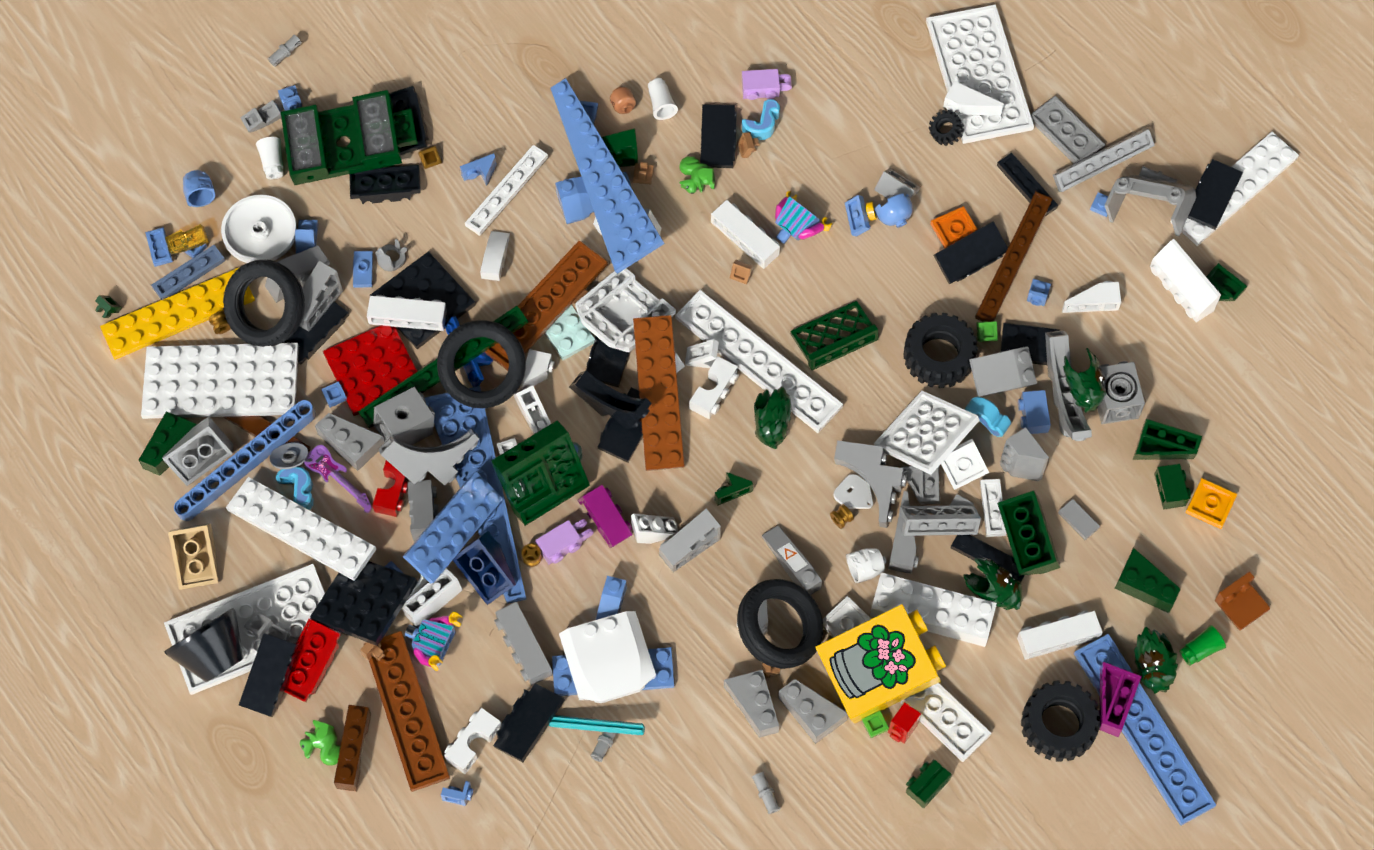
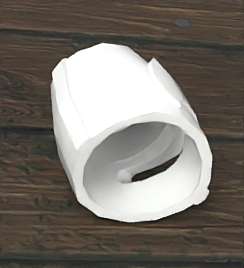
[846,548,886,583]

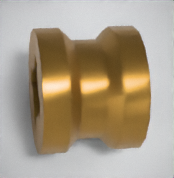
[209,311,231,334]
[830,504,854,529]
[521,543,542,567]

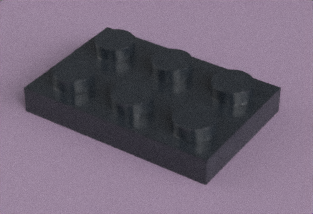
[1000,323,1060,365]

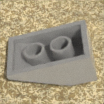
[969,347,1037,397]
[162,417,233,486]

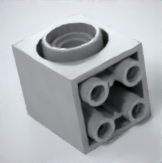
[1097,361,1145,424]
[374,387,435,445]

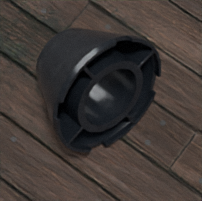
[164,608,244,682]

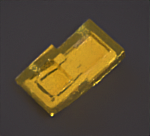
[165,224,209,254]

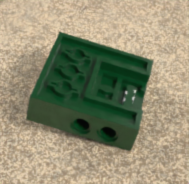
[491,420,590,526]

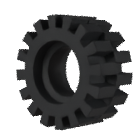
[929,110,964,146]

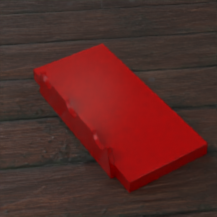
[284,619,341,702]

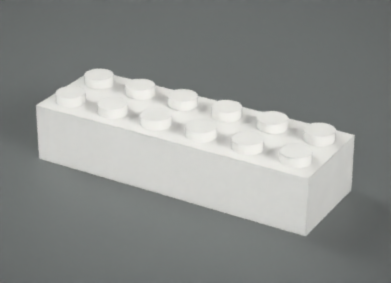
[870,573,997,647]

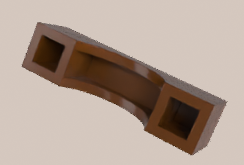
[334,705,371,792]

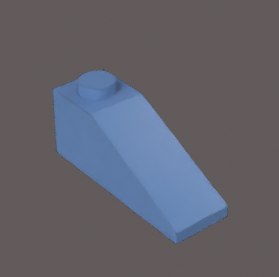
[596,576,627,620]

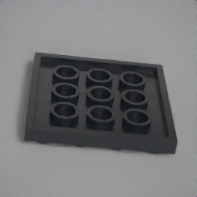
[370,251,476,349]
[310,561,418,646]

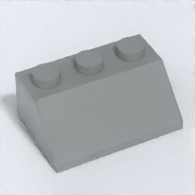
[1000,427,1049,481]

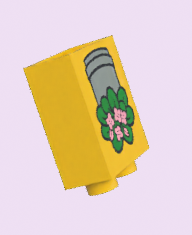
[816,604,946,724]

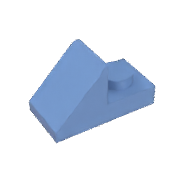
[460,153,496,186]
[295,220,318,254]

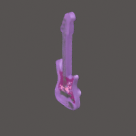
[304,445,371,513]

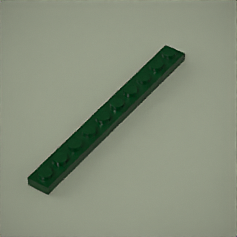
[358,306,528,428]

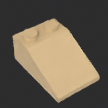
[168,523,219,590]

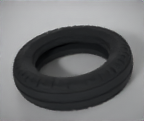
[223,260,305,347]
[437,320,526,408]
[737,579,824,669]

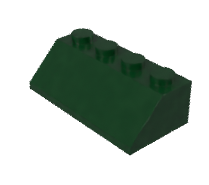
[997,490,1061,575]

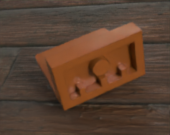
[1214,571,1270,631]

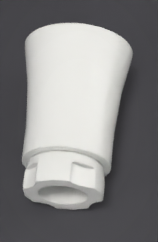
[648,78,678,120]
[256,137,284,180]

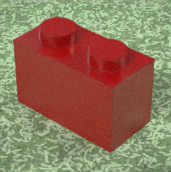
[888,702,921,744]

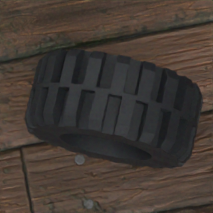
[903,313,978,388]
[1021,680,1101,762]

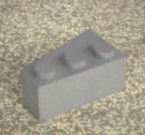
[265,246,330,303]
[315,413,385,471]
[724,670,779,738]
[778,679,848,744]

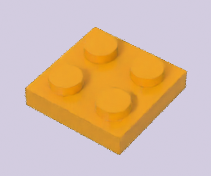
[1185,478,1237,529]

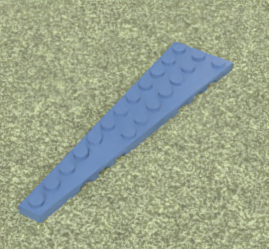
[551,78,665,274]
[425,386,526,604]

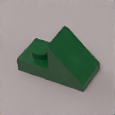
[714,472,753,506]

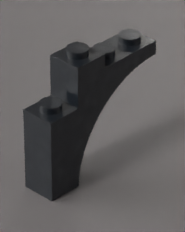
[569,370,652,429]

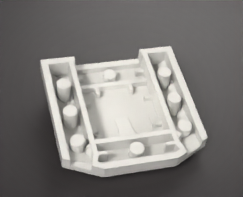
[575,268,676,352]
[559,611,656,703]

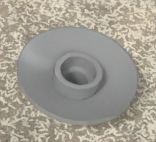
[270,443,308,469]

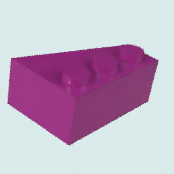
[577,485,633,548]
[1099,662,1141,737]

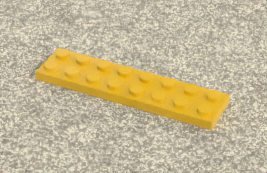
[100,267,255,360]

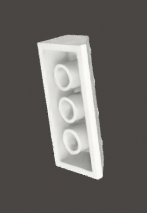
[1150,239,1221,322]

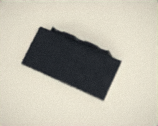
[389,86,429,155]
[700,104,737,168]
[1188,159,1243,230]
[349,165,421,204]
[933,221,1008,284]
[282,302,349,365]
[586,335,629,387]
[597,387,643,463]
[239,633,298,717]
[493,683,565,763]

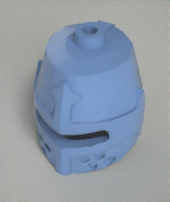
[183,170,215,207]

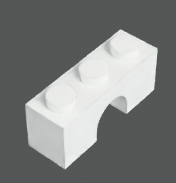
[689,356,739,419]
[444,708,502,774]

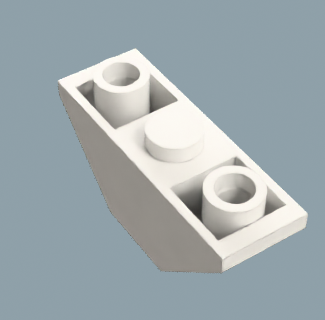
[631,514,679,544]

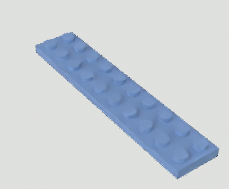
[1074,634,1216,826]

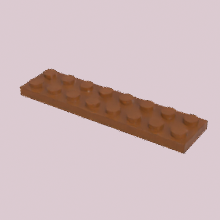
[485,241,608,371]
[633,315,684,471]
[364,631,450,792]

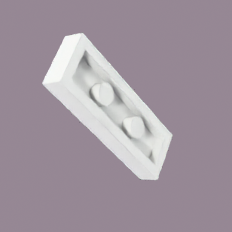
[980,479,1007,537]

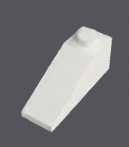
[943,81,1004,115]
[1062,281,1121,313]
[513,385,551,434]

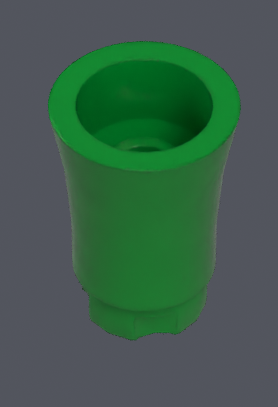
[1179,625,1226,666]

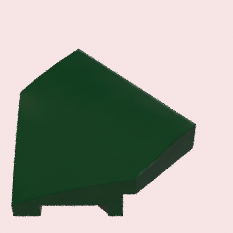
[1206,263,1247,301]

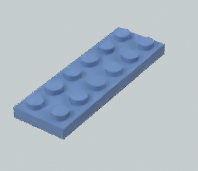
[403,471,503,584]
[552,647,674,696]

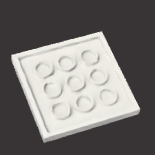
[874,391,980,475]

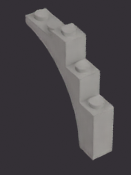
[1045,330,1092,441]

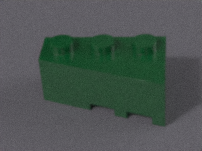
[602,128,638,167]
[139,411,197,476]
[1133,419,1202,460]
[1114,547,1181,613]

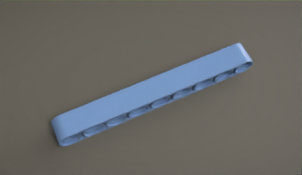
[174,400,316,521]

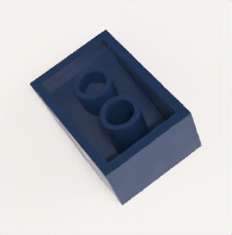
[453,531,516,605]

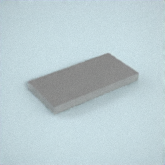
[1031,96,1105,164]

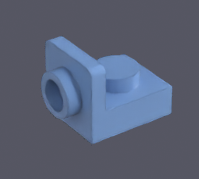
[278,85,302,111]
[1026,279,1051,306]
[441,781,473,806]

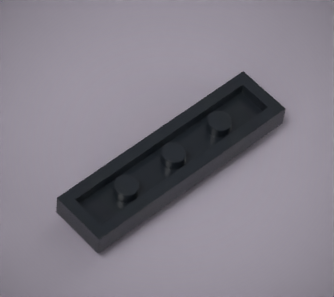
[997,153,1058,216]
[951,535,1025,583]

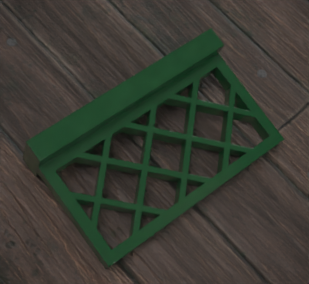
[790,301,878,371]

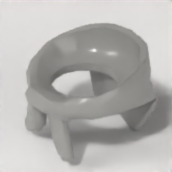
[375,238,407,272]

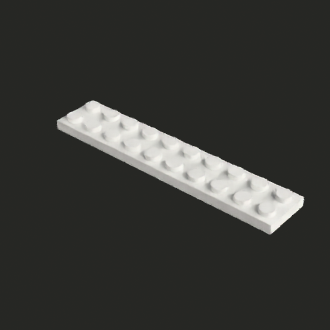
[675,290,843,433]
[823,596,991,762]

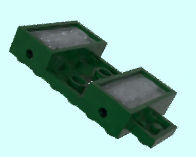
[281,90,418,186]

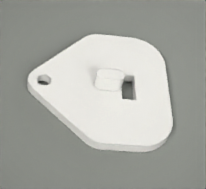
[833,474,873,509]

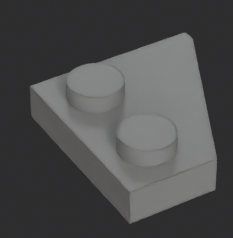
[901,466,940,505]

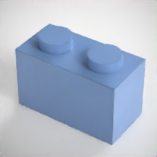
[1018,390,1051,434]

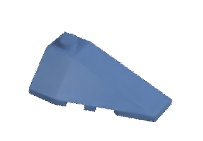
[555,172,632,224]

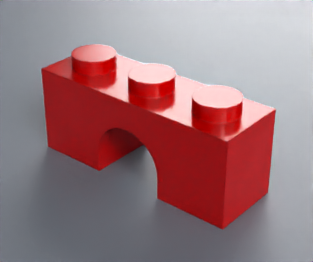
[372,460,408,517]

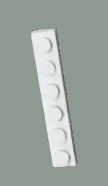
[465,145,548,236]

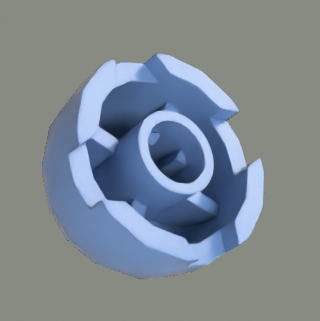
[875,194,913,228]

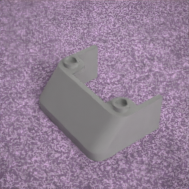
[1105,175,1196,236]

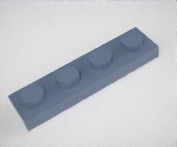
[151,245,225,300]

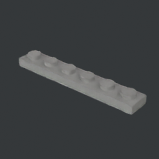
[1053,128,1155,192]

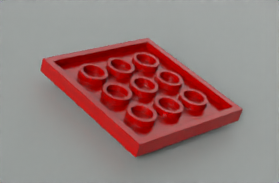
[323,325,417,416]

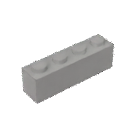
[494,602,552,686]

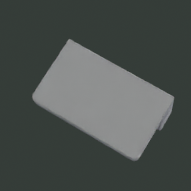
[875,168,921,199]

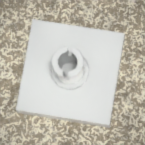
[941,439,989,490]

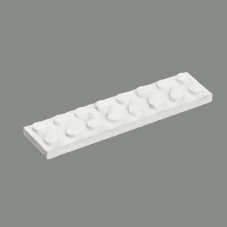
[1170,132,1299,246]
[226,477,376,581]

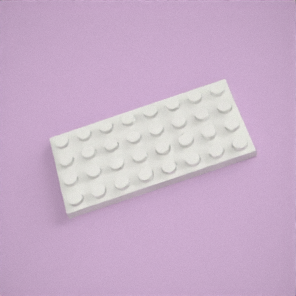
[926,5,1034,144]
[141,343,299,419]
[164,564,341,695]

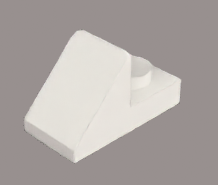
[685,339,719,368]

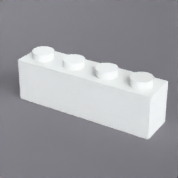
[711,200,780,269]
[367,295,447,331]
[1017,610,1103,660]

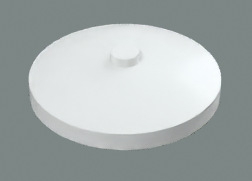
[221,195,297,263]

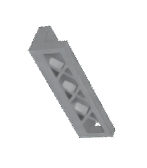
[899,505,981,536]

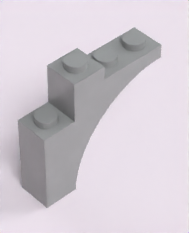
[378,429,480,486]
[834,440,907,528]

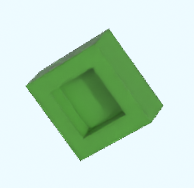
[976,321,998,342]
[862,711,889,738]

